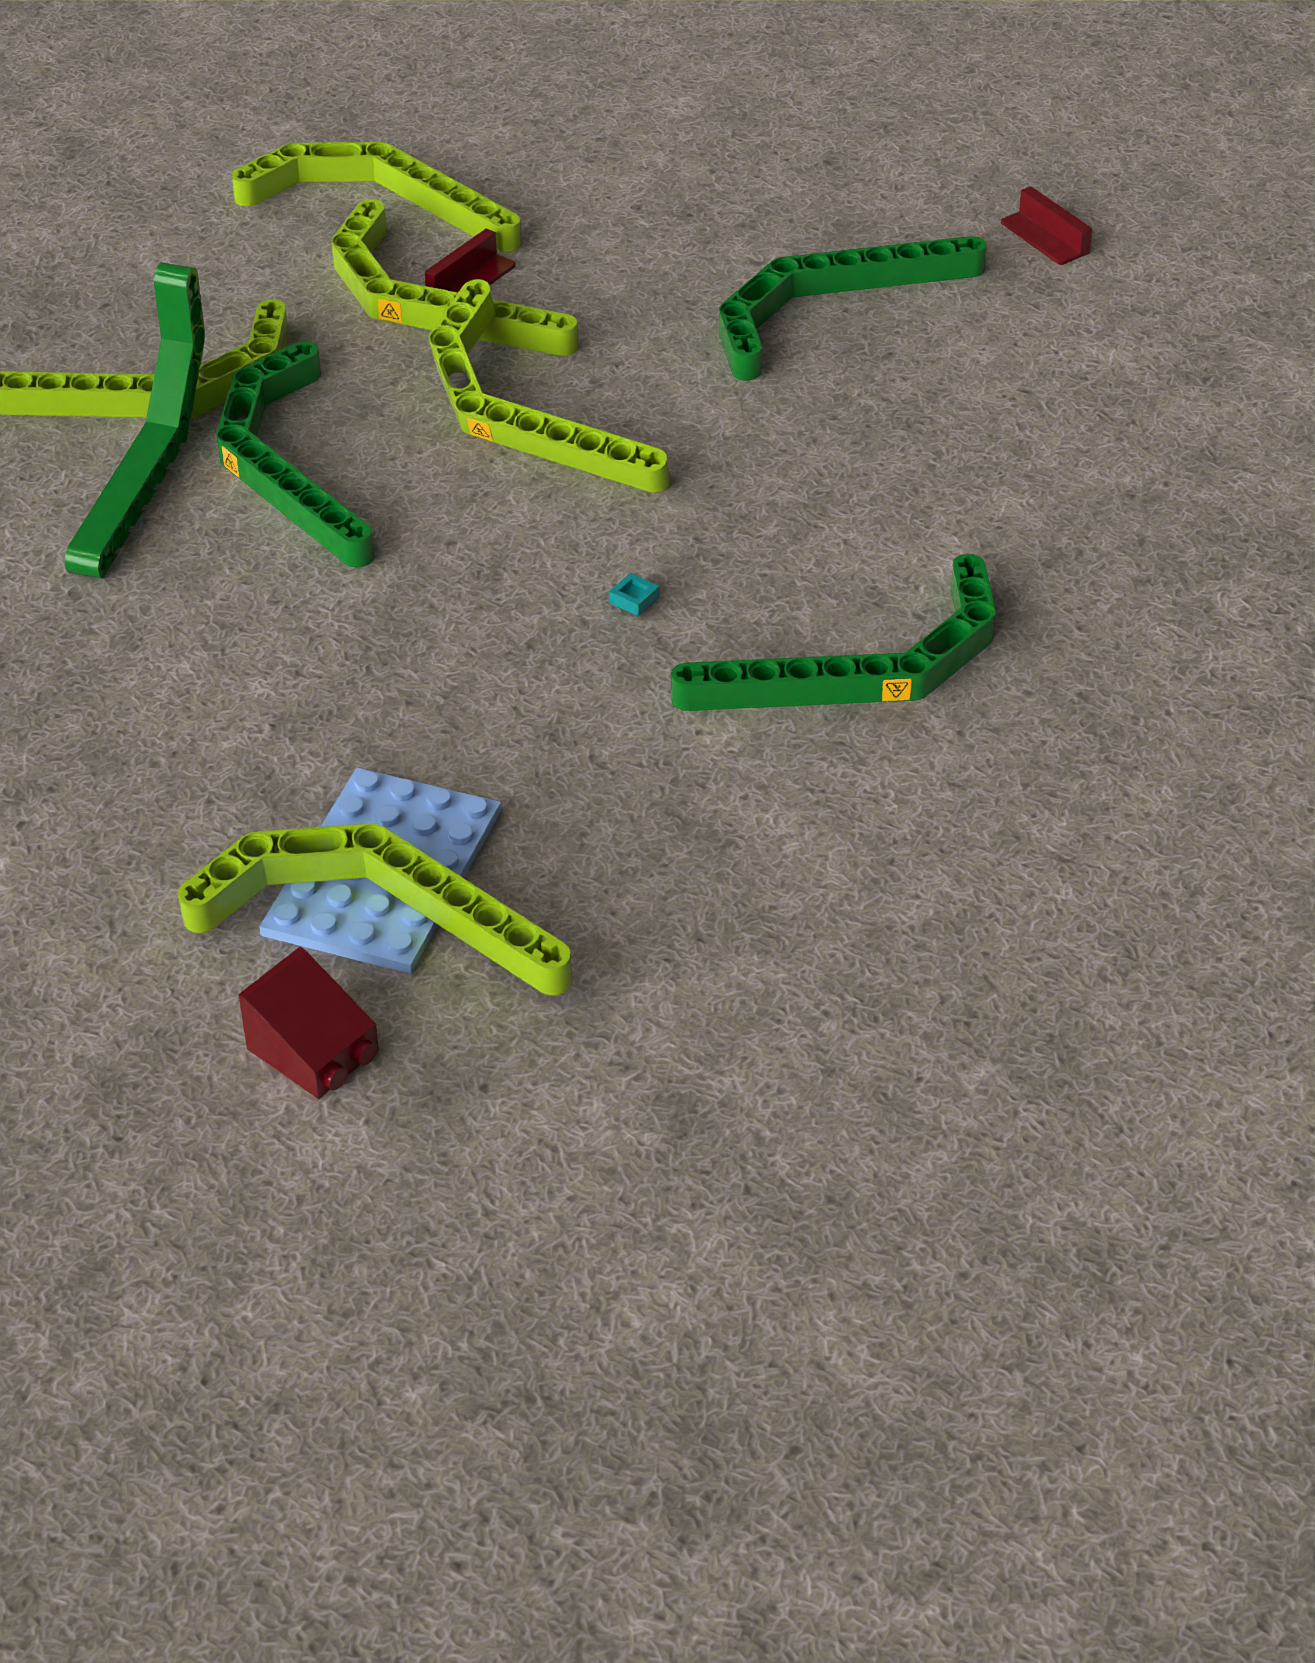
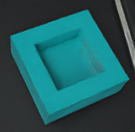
[609,573,660,616]

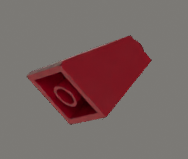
[238,947,379,1099]

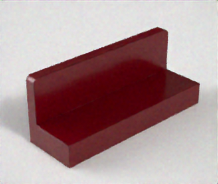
[1001,186,1092,265]
[425,228,516,292]

